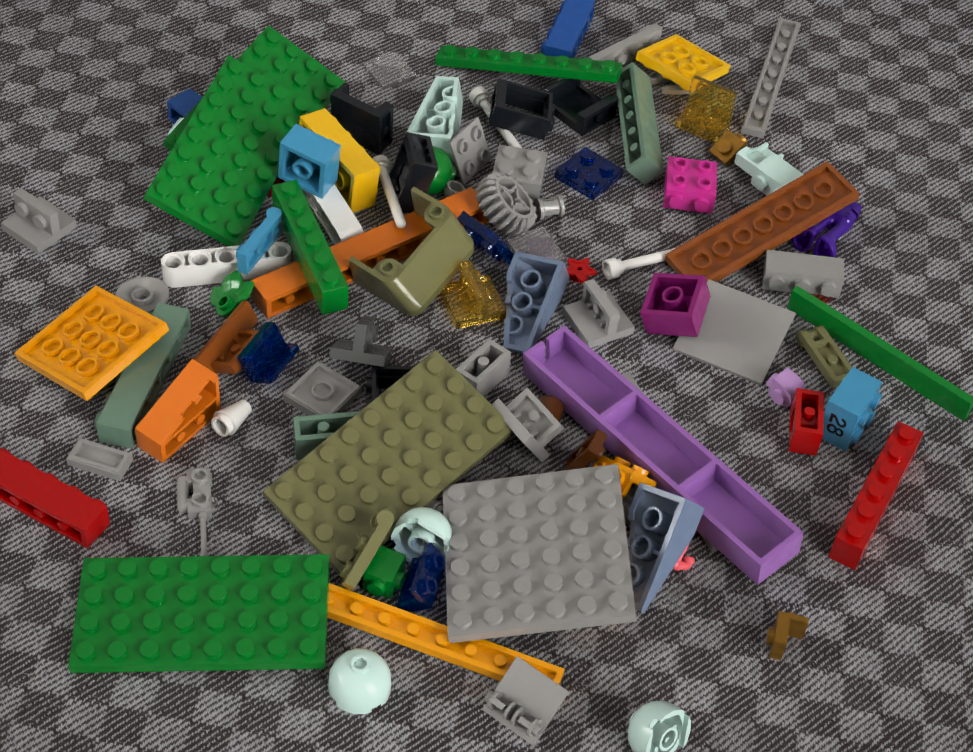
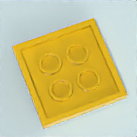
[636,34,731,92]

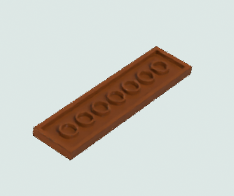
[665,161,860,282]

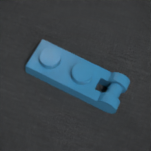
[235,207,282,275]

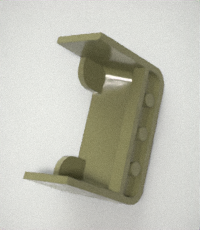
[349,187,474,316]

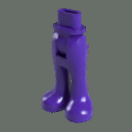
[791,201,862,257]

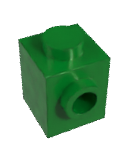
[363,545,406,600]

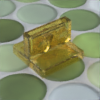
[440,260,506,329]

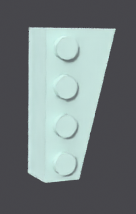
[407,76,463,162]

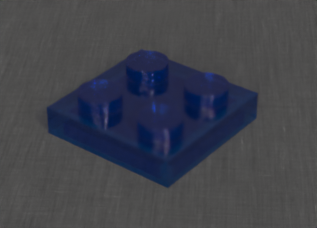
[554,147,624,200]
[457,211,514,265]

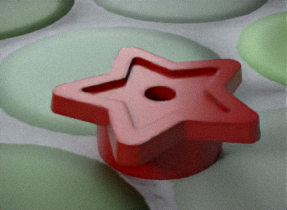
[567,258,597,283]

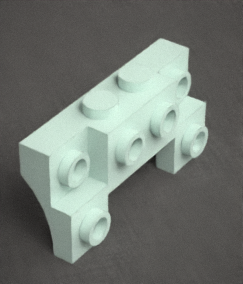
[734,142,804,195]

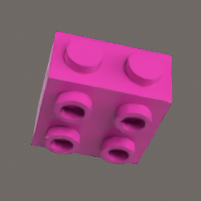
[663,156,717,214]

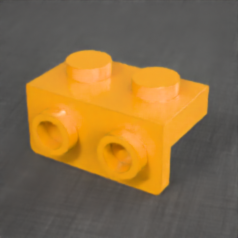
[592,455,657,498]

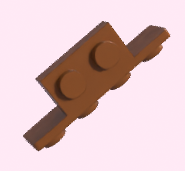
[193,301,265,374]

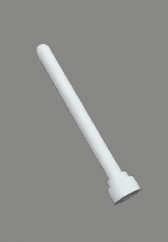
[469,86,522,148]
[372,155,406,228]
[602,248,675,280]

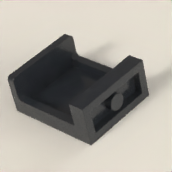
[544,78,618,136]
[330,83,394,155]

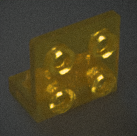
[675,75,737,143]

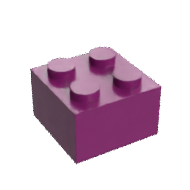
[640,273,711,337]

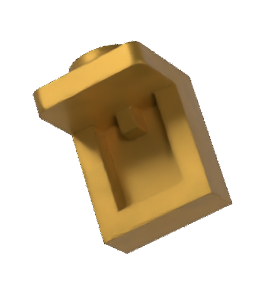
[709,130,748,167]
[765,611,809,660]

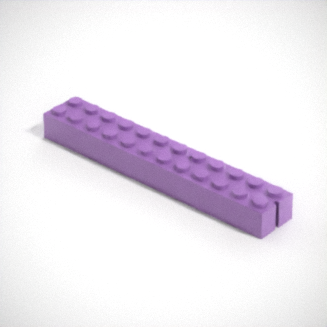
[523,325,804,585]

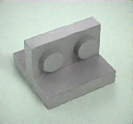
[1,188,77,254]
[562,279,635,348]
[492,387,564,462]

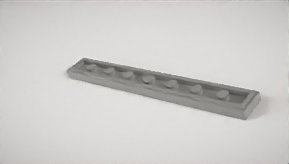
[741,18,801,139]

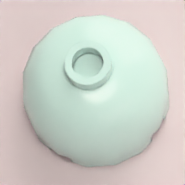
[391,507,452,566]
[328,648,391,714]
[628,701,691,752]

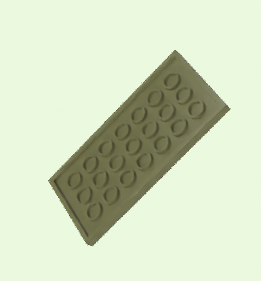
[263,350,513,578]

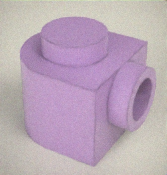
[766,367,805,407]

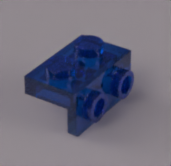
[237,322,300,384]
[396,542,445,612]

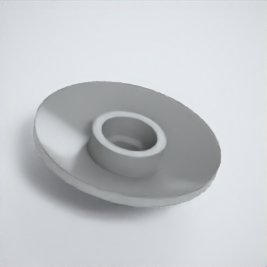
[115,277,170,313]

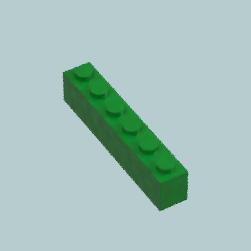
[272,180,348,315]

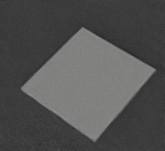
[672,279,796,385]

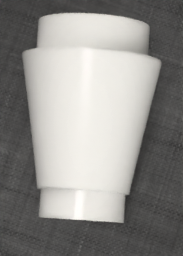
[211,399,252,437]

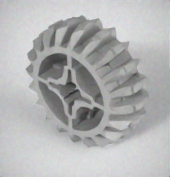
[475,171,537,237]

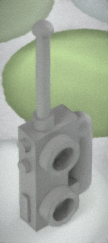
[177,467,215,556]

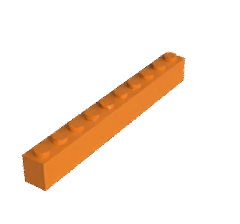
[250,187,488,319]

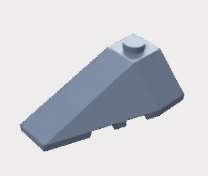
[503,251,570,354]
[627,482,705,613]

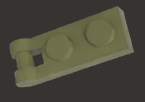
[796,325,852,388]
[338,510,394,591]

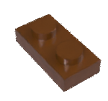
[562,429,607,471]

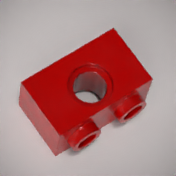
[788,388,824,456]

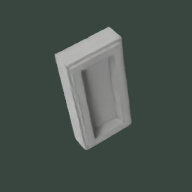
[66,438,133,481]

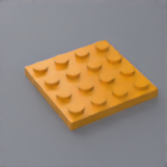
[14,286,169,401]

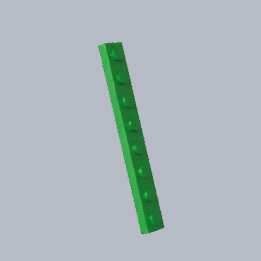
[435,45,622,83]

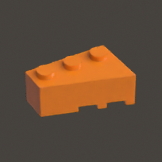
[135,359,221,463]

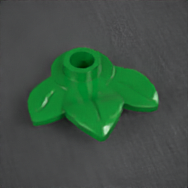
[210,270,254,318]

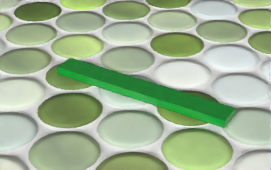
[787,286,973,421]

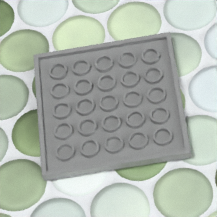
[443,464,637,643]

